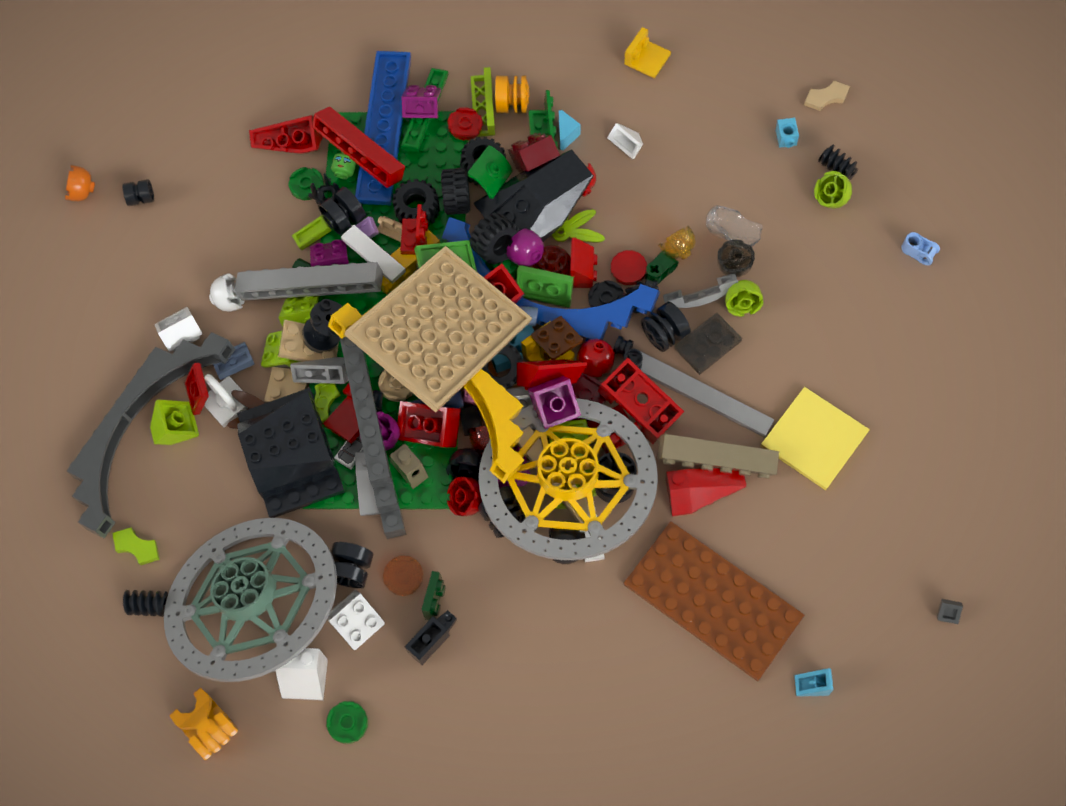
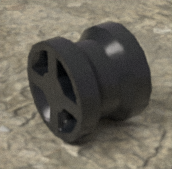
[613,336,634,357]

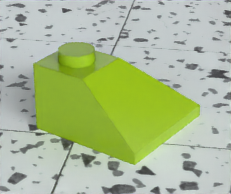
[150,400,199,445]

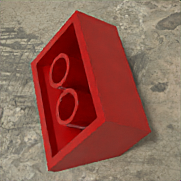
[517,359,587,390]

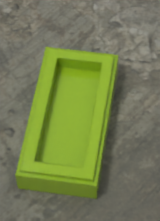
[292,215,332,251]

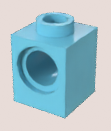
[775,118,799,148]

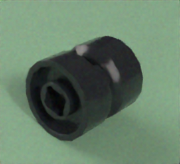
[123,179,154,206]

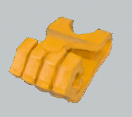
[170,687,238,760]

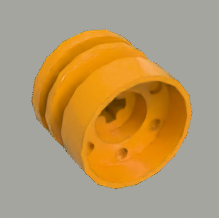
[495,75,529,113]

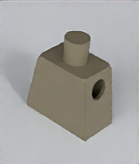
[389,444,428,489]

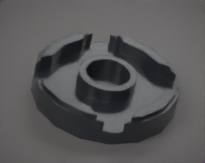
[588,280,624,307]

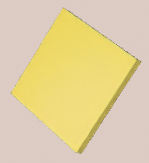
[760,387,870,490]

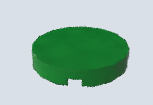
[288,167,324,200]
[326,701,368,744]

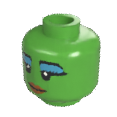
[331,152,356,179]

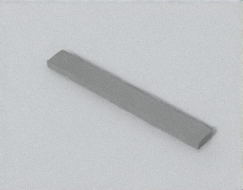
[640,351,774,437]

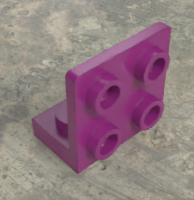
[402,85,441,118]
[310,240,349,267]

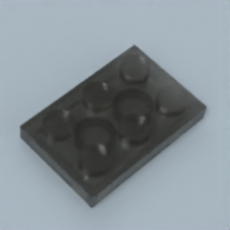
[674,313,742,375]

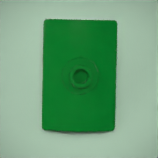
[467,146,513,199]

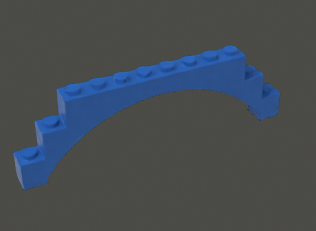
[442,217,660,342]

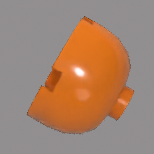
[65,165,95,201]

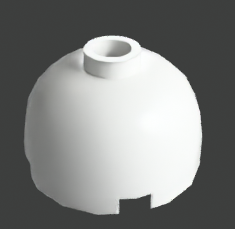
[209,274,244,312]

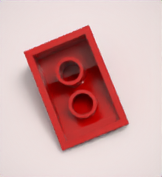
[397,401,461,447]

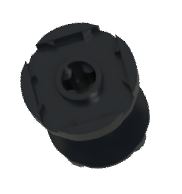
[302,299,343,353]

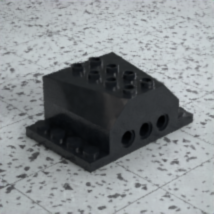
[237,388,345,518]

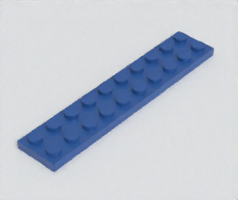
[355,51,411,205]

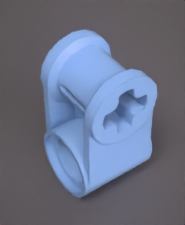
[901,232,940,265]

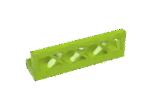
[471,67,495,137]

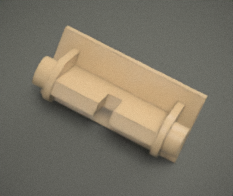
[377,216,402,242]

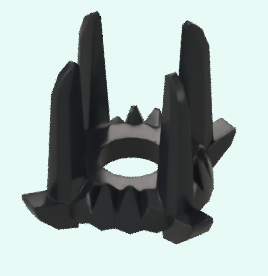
[308,173,340,204]

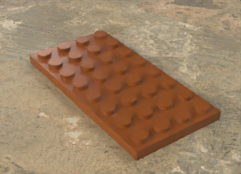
[624,521,804,682]

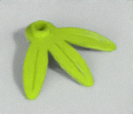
[552,209,605,242]

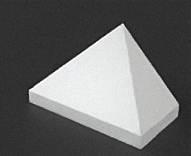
[607,123,643,159]

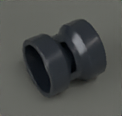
[624,349,643,370]

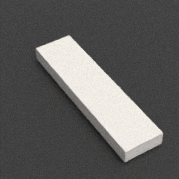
[341,225,406,283]

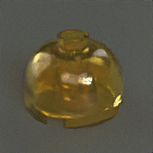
[658,225,696,260]

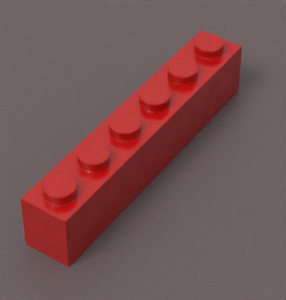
[312,106,405,188]

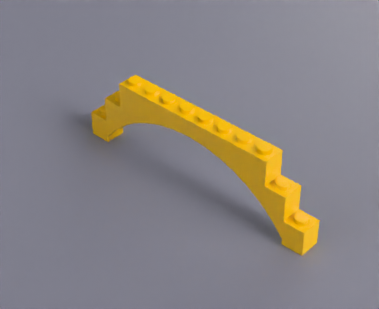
[328,303,524,483]

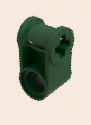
[645,250,679,285]

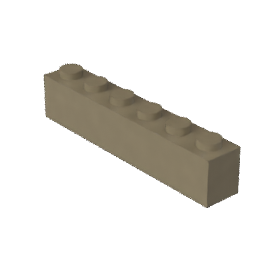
[657,434,779,479]

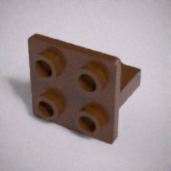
[531,316,583,360]

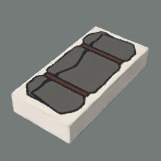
[334,435,364,469]

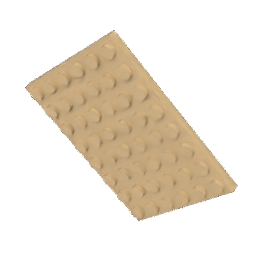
[345,246,532,412]

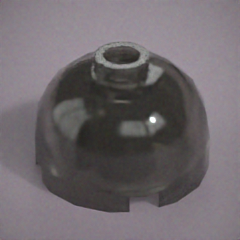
[717,239,755,277]

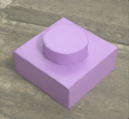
[356,216,379,239]

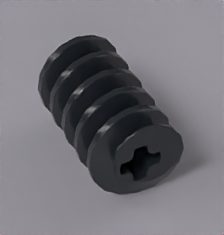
[818,144,858,180]
[123,590,168,617]

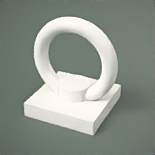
[204,374,248,428]

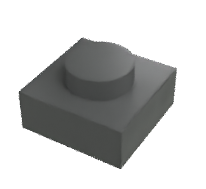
[937,599,963,624]

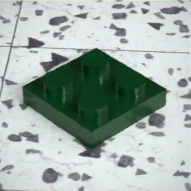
[421,571,446,621]

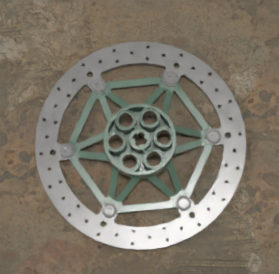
[164,518,337,682]

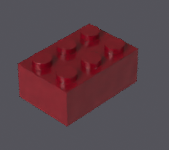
[508,133,560,171]

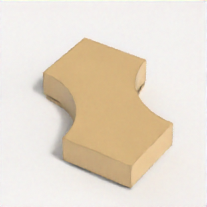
[804,81,850,111]

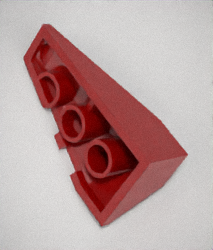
[249,115,323,154]
[665,468,747,517]

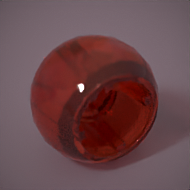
[532,245,571,276]

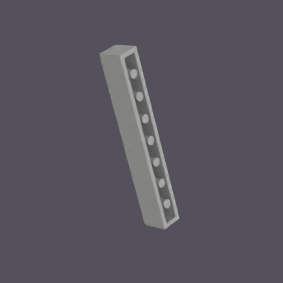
[234,262,383,301]

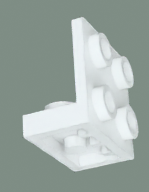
[327,590,385,650]

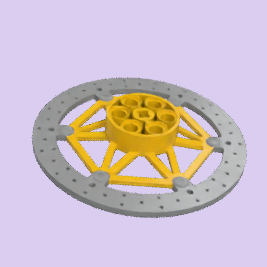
[479,398,658,560]

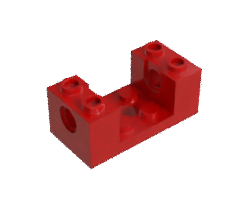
[597,358,684,444]

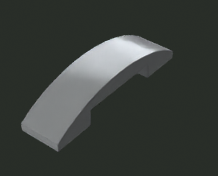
[663,273,738,308]

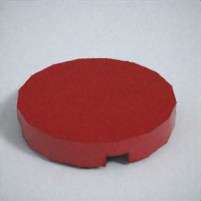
[448,107,483,140]
[611,250,647,285]

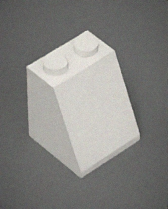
[276,648,328,700]

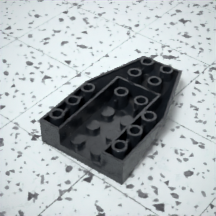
[473,149,594,242]

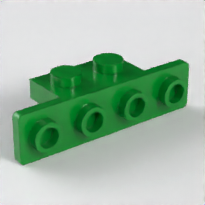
[528,90,558,149]

